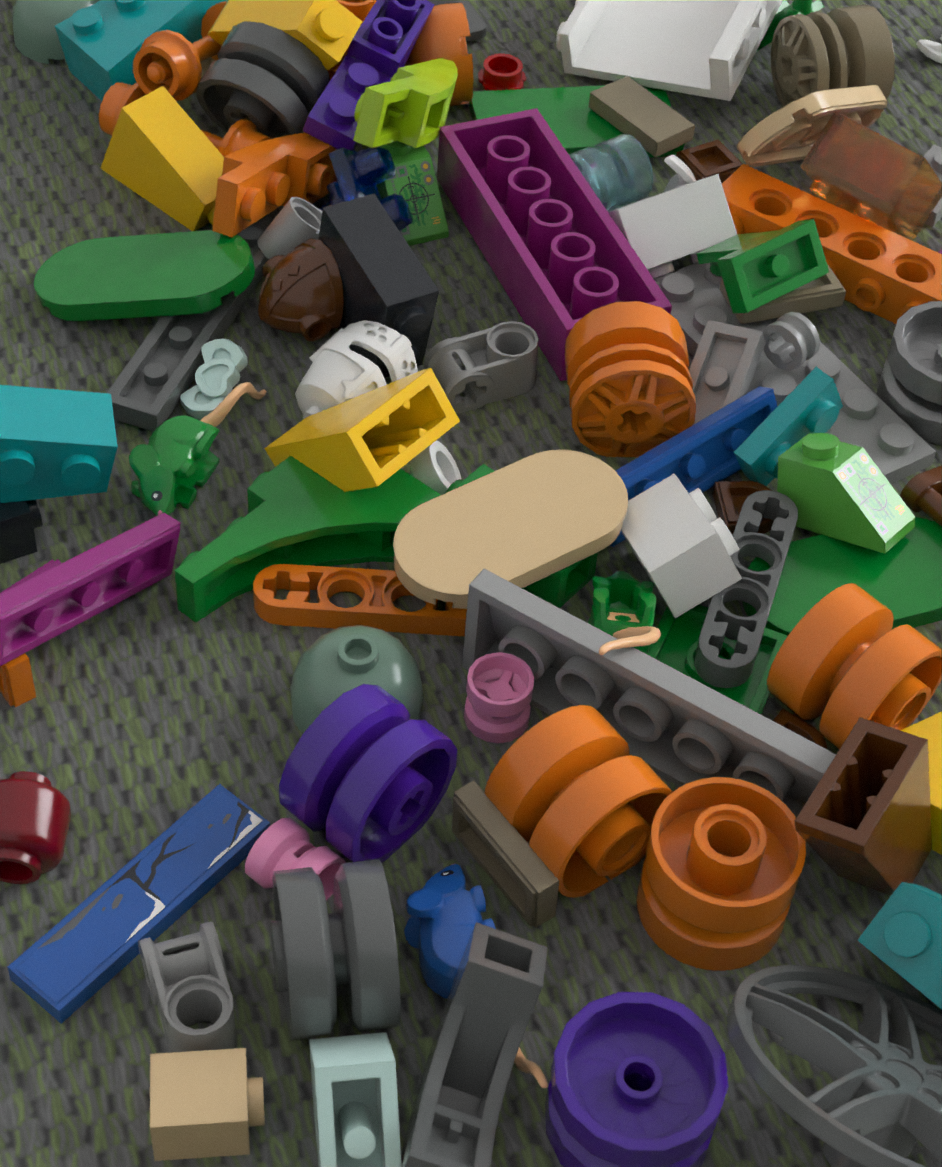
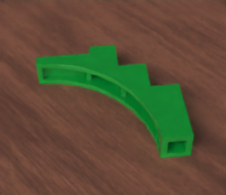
[174,456,598,623]

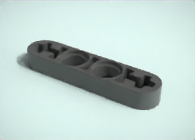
[694,490,798,688]

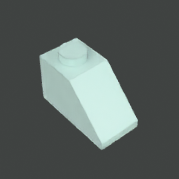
[309,1032,402,1167]

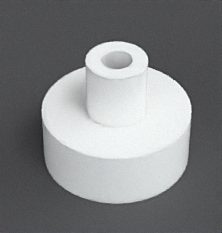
[409,440,462,495]

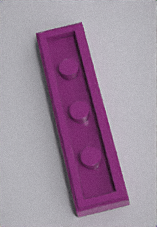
[0,513,181,666]

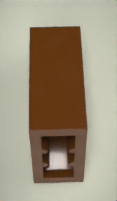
[794,717,932,896]

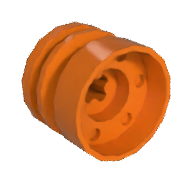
[565,301,696,457]

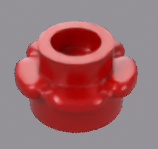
[478,54,526,91]

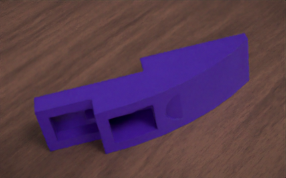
[303,0,435,155]

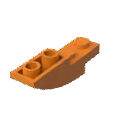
[212,133,355,237]

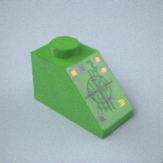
[361,141,449,246]
[777,433,915,554]

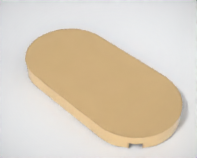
[737,85,888,167]
[393,450,628,609]

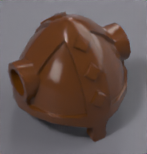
[258,238,344,342]

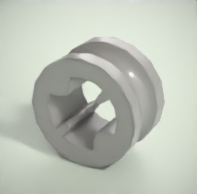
[763,312,820,371]

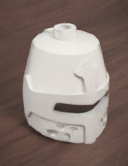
[295,320,418,419]

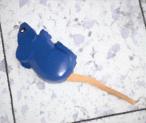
[404,864,548,1089]

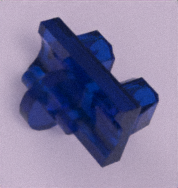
[319,147,413,231]

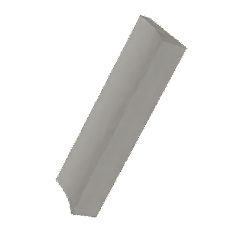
[462,569,836,857]

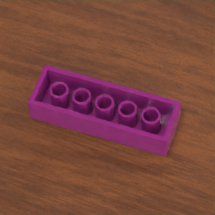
[437,108,672,381]

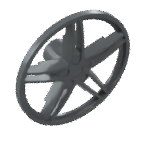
[727,965,942,1167]

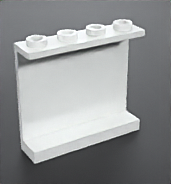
[556,0,782,101]

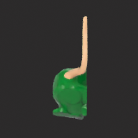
[129,382,267,516]
[588,571,661,655]

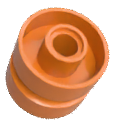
[767,583,942,749]
[484,705,673,898]
[637,777,806,971]

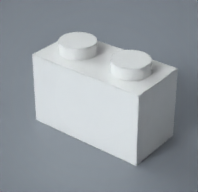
[608,174,737,278]
[621,473,742,618]

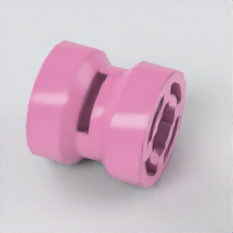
[464,652,535,743]
[245,818,346,900]

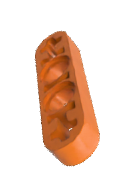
[253,564,467,637]

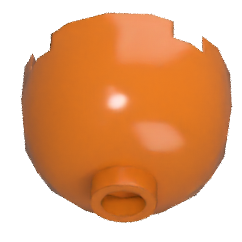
[405,3,474,106]

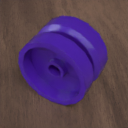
[279,684,457,863]
[545,992,729,1167]

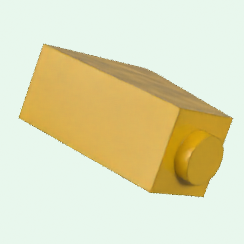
[207,0,363,71]
[101,86,224,231]
[264,368,460,492]

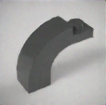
[401,922,548,1167]

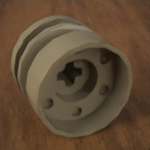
[771,4,895,106]

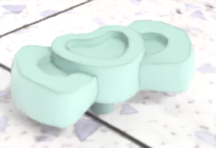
[180,338,248,420]

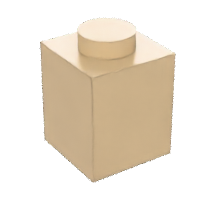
[150,1048,265,1161]

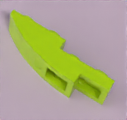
[353,58,458,148]

